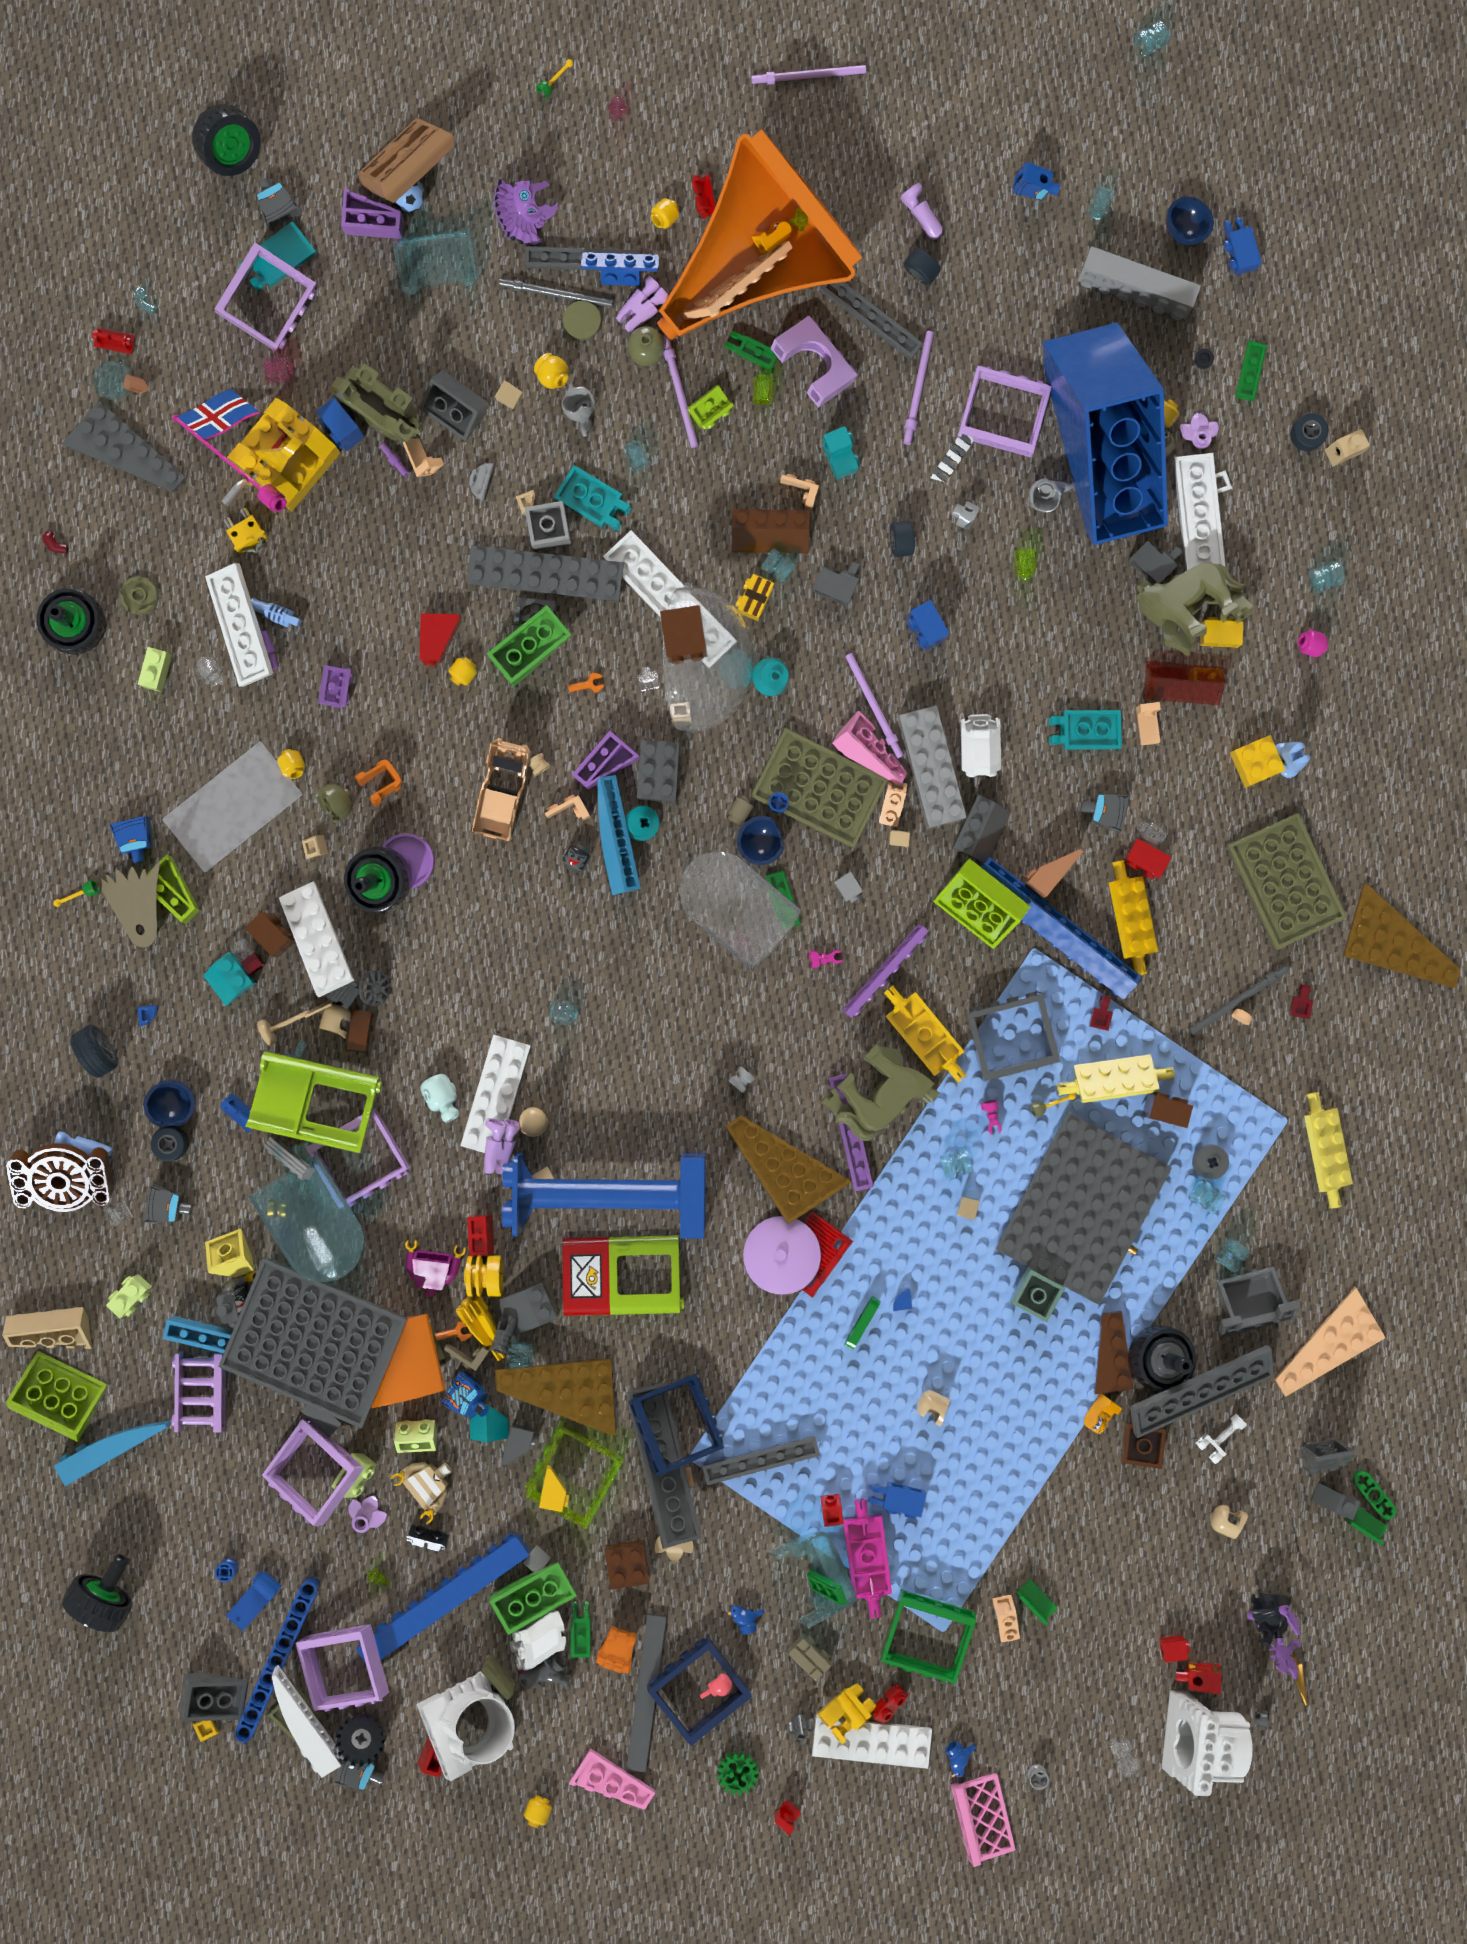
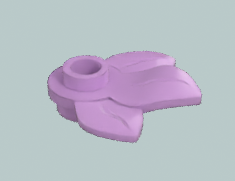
[1179,413,1219,449]
[348,1495,387,1533]

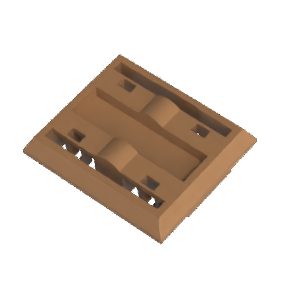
[358,118,454,203]

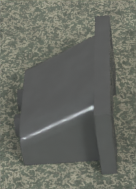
[1217,1267,1300,1339]

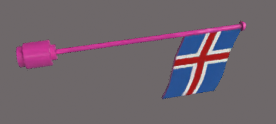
[172,389,287,512]

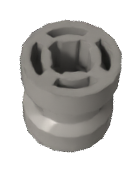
[728,1066,755,1093]
[1027,1764,1049,1790]

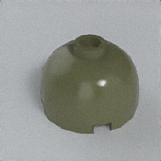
[627,326,665,366]
[315,784,352,823]

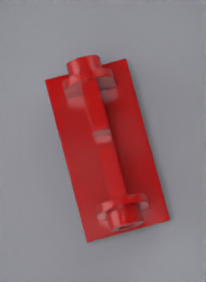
[691,174,716,219]
[92,328,135,354]
[871,1682,910,1724]

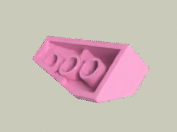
[833,711,907,786]

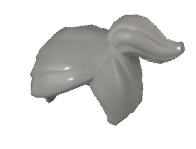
[561,387,595,437]
[1029,478,1074,512]

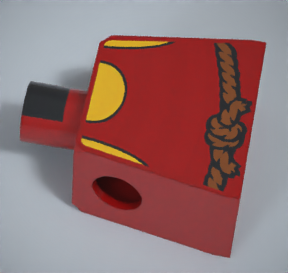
[1176,1663,1221,1694]

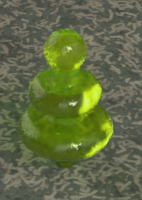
[366,1567,390,1586]

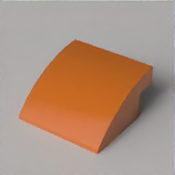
[372,1313,446,1408]

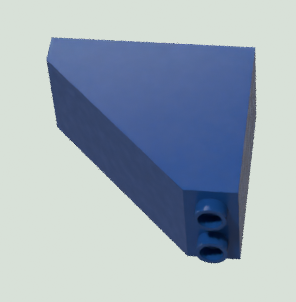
[1043,323,1168,545]

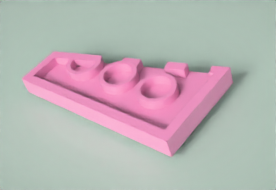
[569,1748,656,1810]

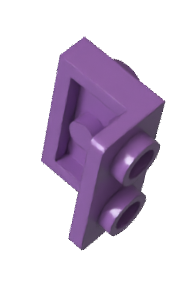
[318,665,353,708]

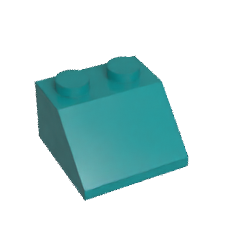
[203,952,257,1007]

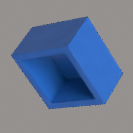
[316,397,364,451]
[906,600,950,651]

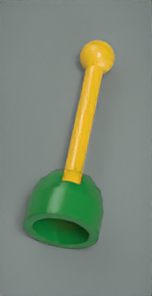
[536,59,573,99]
[53,880,99,907]

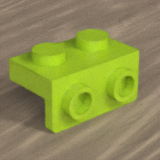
[686,385,734,429]

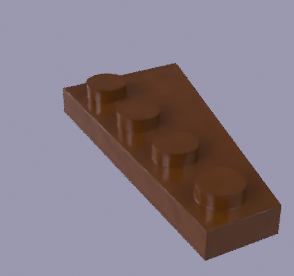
[1094,1311,1133,1394]

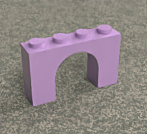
[771,316,857,408]

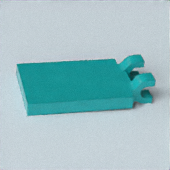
[238,221,317,291]
[553,465,632,532]
[1048,710,1122,750]

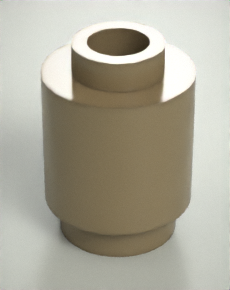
[728,796,754,826]

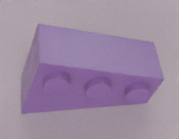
[341,188,404,239]
[572,731,640,790]

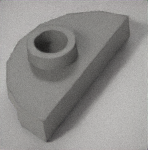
[469,463,494,502]

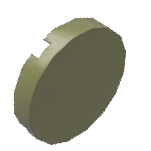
[563,301,601,340]
[119,576,159,615]

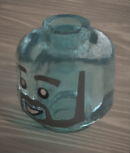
[549,999,578,1026]

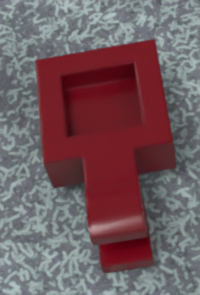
[1289,984,1313,1019]
[1088,995,1113,1031]

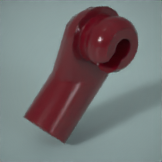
[42,531,69,554]

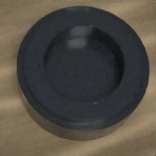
[1194,349,1214,369]

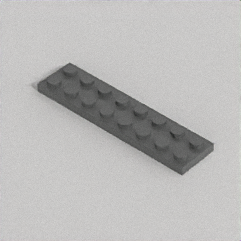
[467,545,624,602]
[1130,1345,1274,1438]
[626,1383,701,1549]

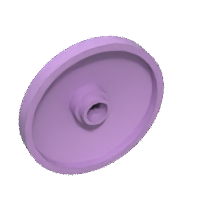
[743,1216,821,1294]

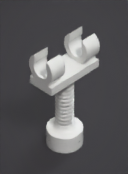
[1195,1414,1247,1464]

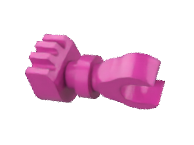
[809,950,843,968]
[980,1100,1002,1135]

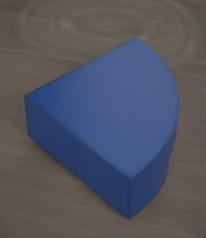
[137,1005,158,1026]
[893,1289,913,1311]

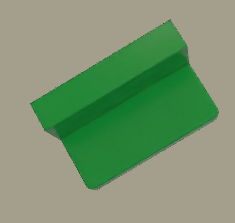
[1344,1507,1388,1546]
[1017,1579,1058,1626]

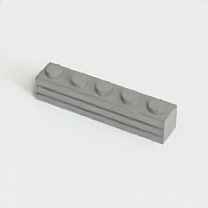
[264,1137,315,1180]

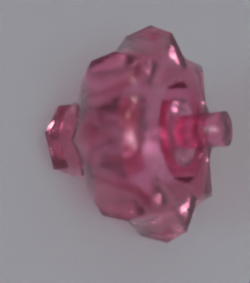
[608,95,629,121]

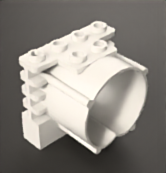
[416,1671,515,1781]
[1162,1690,1252,1796]

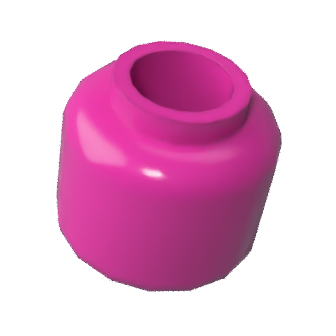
[1297,630,1328,657]

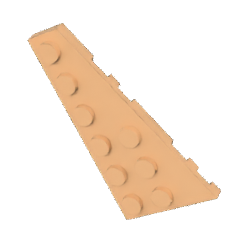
[680,241,793,320]
[1275,1287,1385,1396]

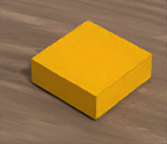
[192,1720,219,1742]

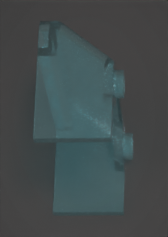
[768,1531,856,1629]

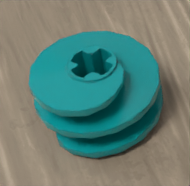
[625,806,659,841]

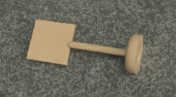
[257,1000,335,1046]

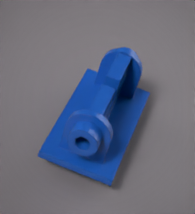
[220,1093,252,1133]

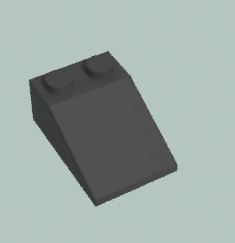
[491,1280,559,1336]
[1299,1439,1355,1474]
[178,1673,247,1721]

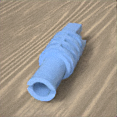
[251,598,303,627]

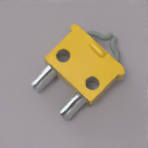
[224,508,268,554]

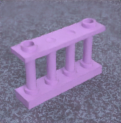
[172,1351,226,1432]

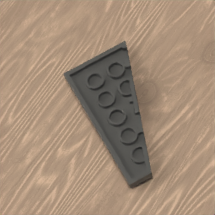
[61,401,187,493]

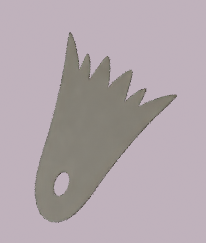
[92,862,160,947]

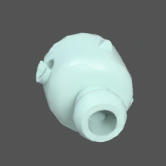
[420,1074,459,1123]

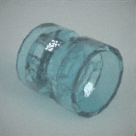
[1134,20,1170,57]
[761,548,797,584]
[1309,560,1345,594]
[939,1148,973,1180]
[1189,1179,1226,1215]
[1214,1237,1251,1274]
[506,1341,534,1369]

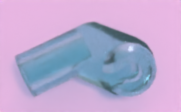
[134,287,157,315]
[283,1040,307,1059]

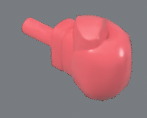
[700,1673,732,1699]

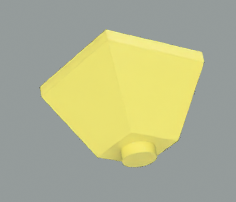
[205,1229,254,1277]

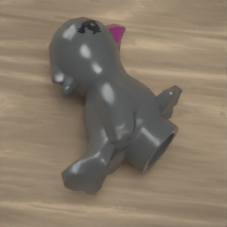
[518,1656,570,1690]

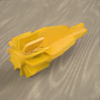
[456,1295,506,1361]

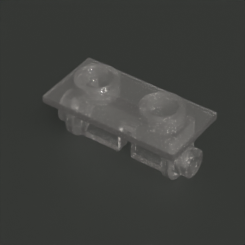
[1109,1734,1140,1778]

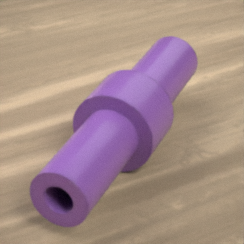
[380,442,410,477]
[261,631,279,670]

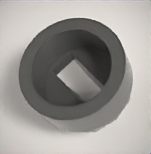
[1254,1710,1268,1727]

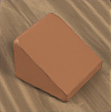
[123,374,149,394]

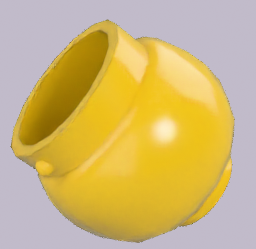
[534,353,569,389]

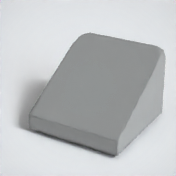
[523,1545,551,1572]

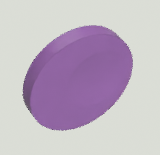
[383,833,434,889]

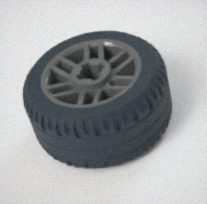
[70,1025,118,1078]

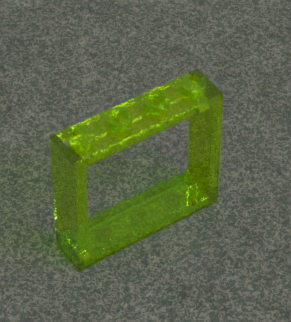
[524,1424,625,1530]

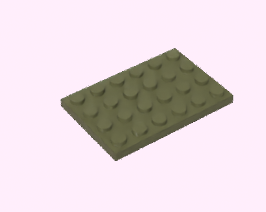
[751,728,888,849]
[1226,813,1347,950]

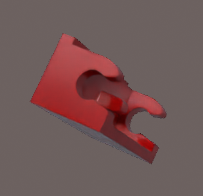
[467,1214,494,1256]

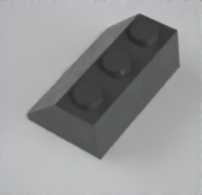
[419,370,489,442]
[952,795,1011,863]

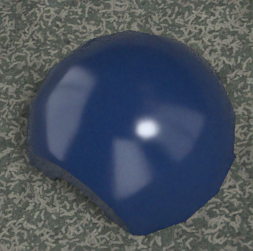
[1165,196,1214,245]
[737,816,785,865]
[143,1080,195,1127]

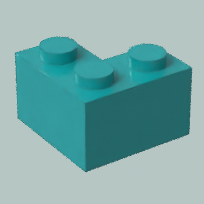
[822,426,860,480]

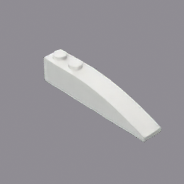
[272,1665,343,1778]

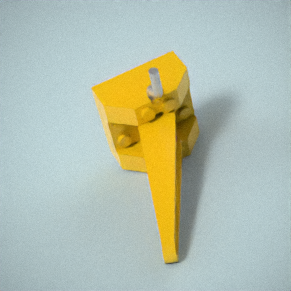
[222,398,340,512]

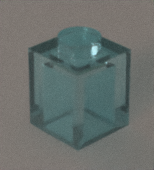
[1087,185,1115,220]
[623,440,650,474]

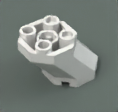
[961,714,1001,777]
[510,1609,566,1671]

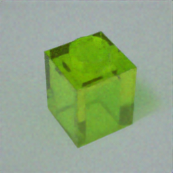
[753,374,773,405]
[1013,549,1036,579]

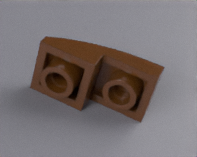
[347,1009,373,1053]

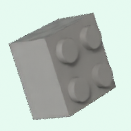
[525,501,571,551]

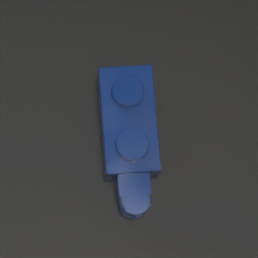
[1223,217,1262,275]
[868,1481,927,1519]

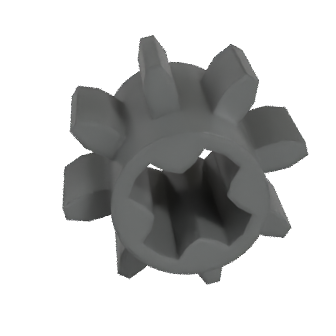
[789,1715,813,1740]

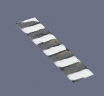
[930,434,974,482]

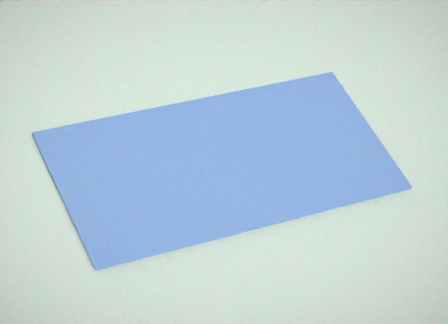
[690,948,1288,1632]

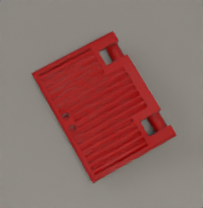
[801,1210,854,1298]

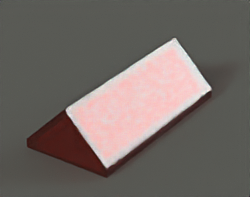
[1143,661,1226,705]

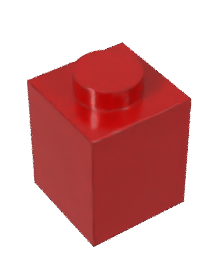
[1159,1635,1190,1663]

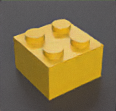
[1230,735,1286,788]

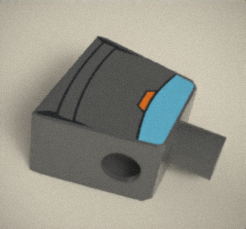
[256,178,302,230]
[1081,794,1129,833]
[144,1184,193,1223]
[334,1759,385,1790]

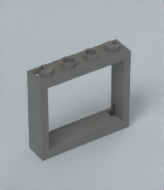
[965,992,1060,1081]

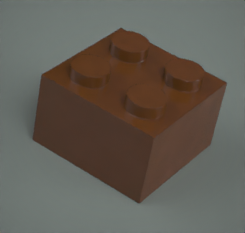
[245,912,296,957]
[1142,1092,1193,1128]
[1120,1422,1166,1469]
[605,1540,650,1590]

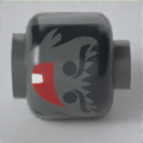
[562,844,591,873]

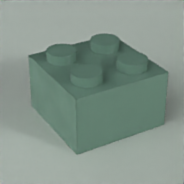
[1009,1267,1065,1322]

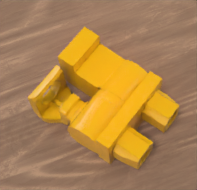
[816,1683,876,1744]

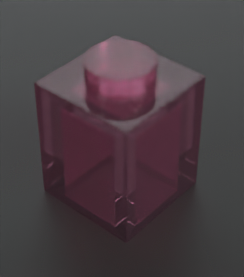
[263,357,294,383]

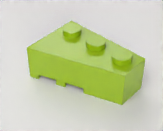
[147,854,200,924]

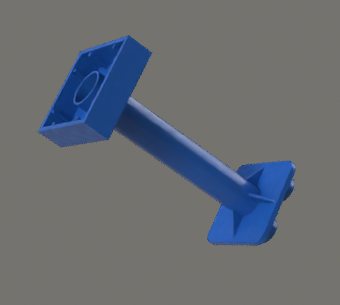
[502,1152,706,1239]

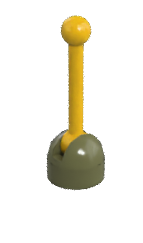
[1030,1093,1076,1118]

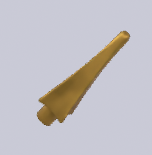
[1289,1654,1308,1706]

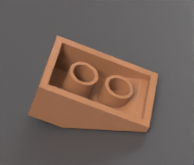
[1024,849,1084,898]

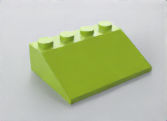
[933,858,1030,949]
[6,1351,107,1442]

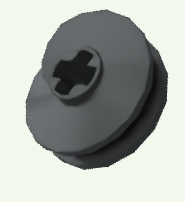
[1192,1145,1229,1180]

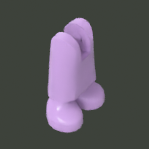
[900,182,942,240]
[616,276,669,333]
[484,1118,520,1174]

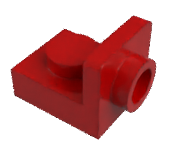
[820,1494,844,1527]
[774,1800,801,1836]

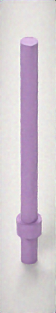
[751,65,866,85]
[903,331,934,445]
[663,335,698,448]
[845,653,904,759]

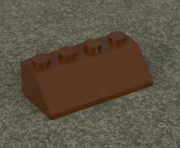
[732,509,810,554]

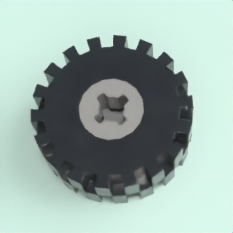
[334,1714,386,1770]

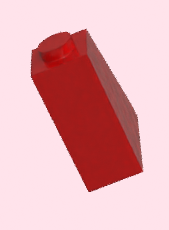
[419,613,462,666]

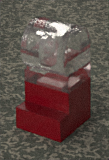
[230,937,266,975]

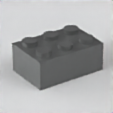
[637,740,680,803]

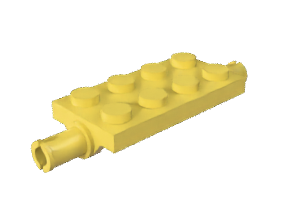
[1057,1054,1175,1103]
[1304,1092,1353,1208]

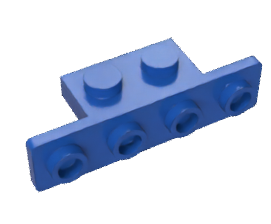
[581,252,659,286]

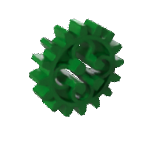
[717,1750,759,1796]

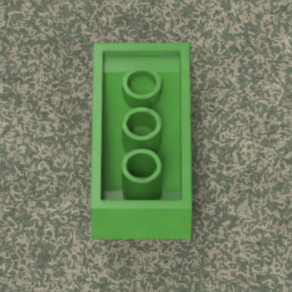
[487,605,572,687]
[489,1562,577,1635]

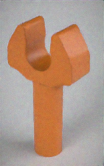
[568,673,604,693]
[434,1321,472,1341]

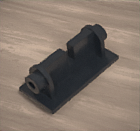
[407,1525,449,1552]

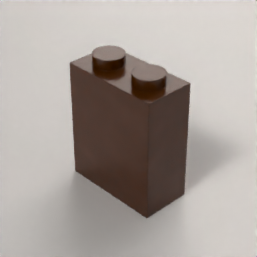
[660,605,708,664]

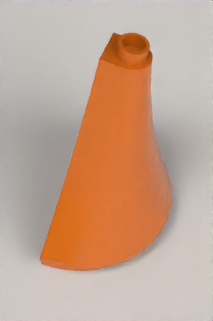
[657,129,863,340]

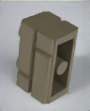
[787,1633,832,1681]

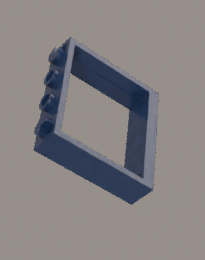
[628,1374,724,1476]
[647,1636,752,1746]

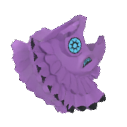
[493,178,558,247]

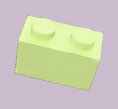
[138,647,172,692]

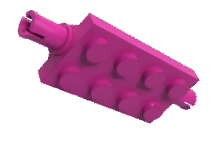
[843,1498,892,1619]

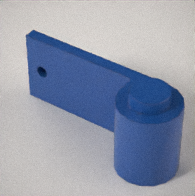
[226,1571,282,1631]

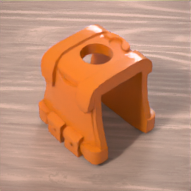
[355,760,402,807]
[596,1625,636,1673]

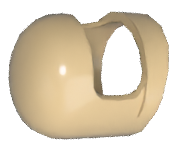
[319,1004,351,1039]
[519,1107,548,1137]
[917,1390,950,1427]
[1211,1505,1248,1539]

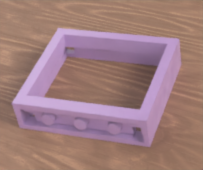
[215,242,317,352]
[957,366,1052,457]
[306,1108,410,1209]
[262,1419,364,1526]
[295,1624,389,1712]

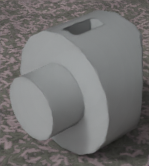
[952,501,979,529]

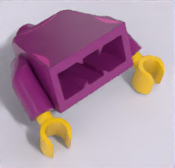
[405,1240,465,1297]

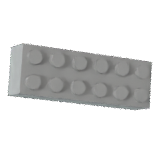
[1077,246,1201,320]
[898,705,967,829]

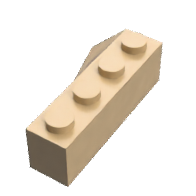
[2,1307,92,1349]

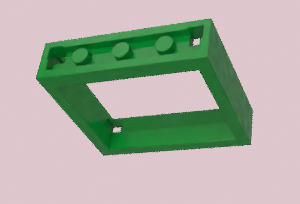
[880,1589,977,1684]

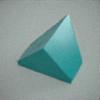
[470,1404,509,1443]

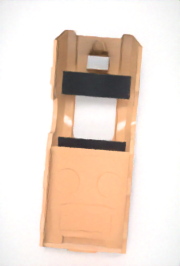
[472,738,530,841]

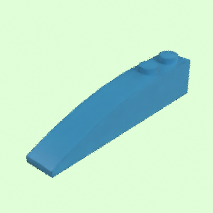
[598,775,641,895]
[54,1421,171,1486]

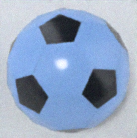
[394,180,425,212]

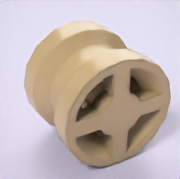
[528,753,550,776]

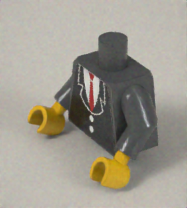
[216,1271,257,1329]

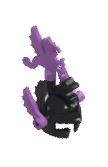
[1247,1593,1301,1679]

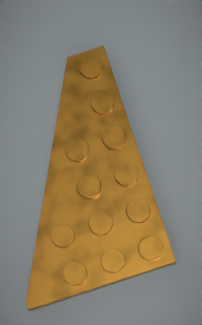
[1343,884,1461,988]
[725,1115,851,1224]
[495,1359,615,1435]

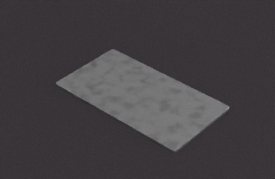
[162,742,303,872]

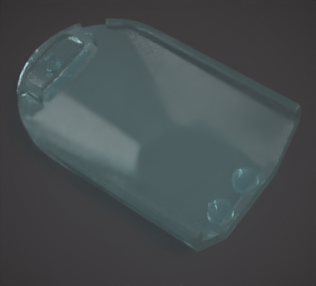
[248,1155,364,1282]

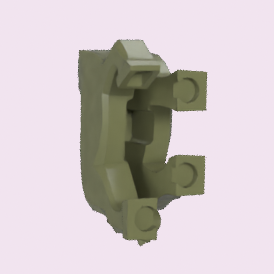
[331,363,422,442]
[1136,562,1254,656]
[820,1044,940,1141]

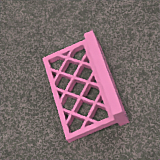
[951,1773,1016,1867]

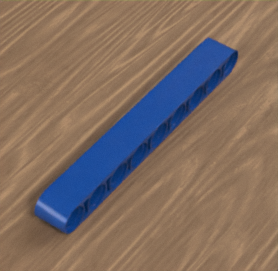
[235,1577,320,1743]

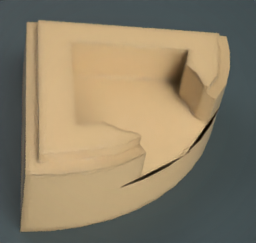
[516,490,535,515]

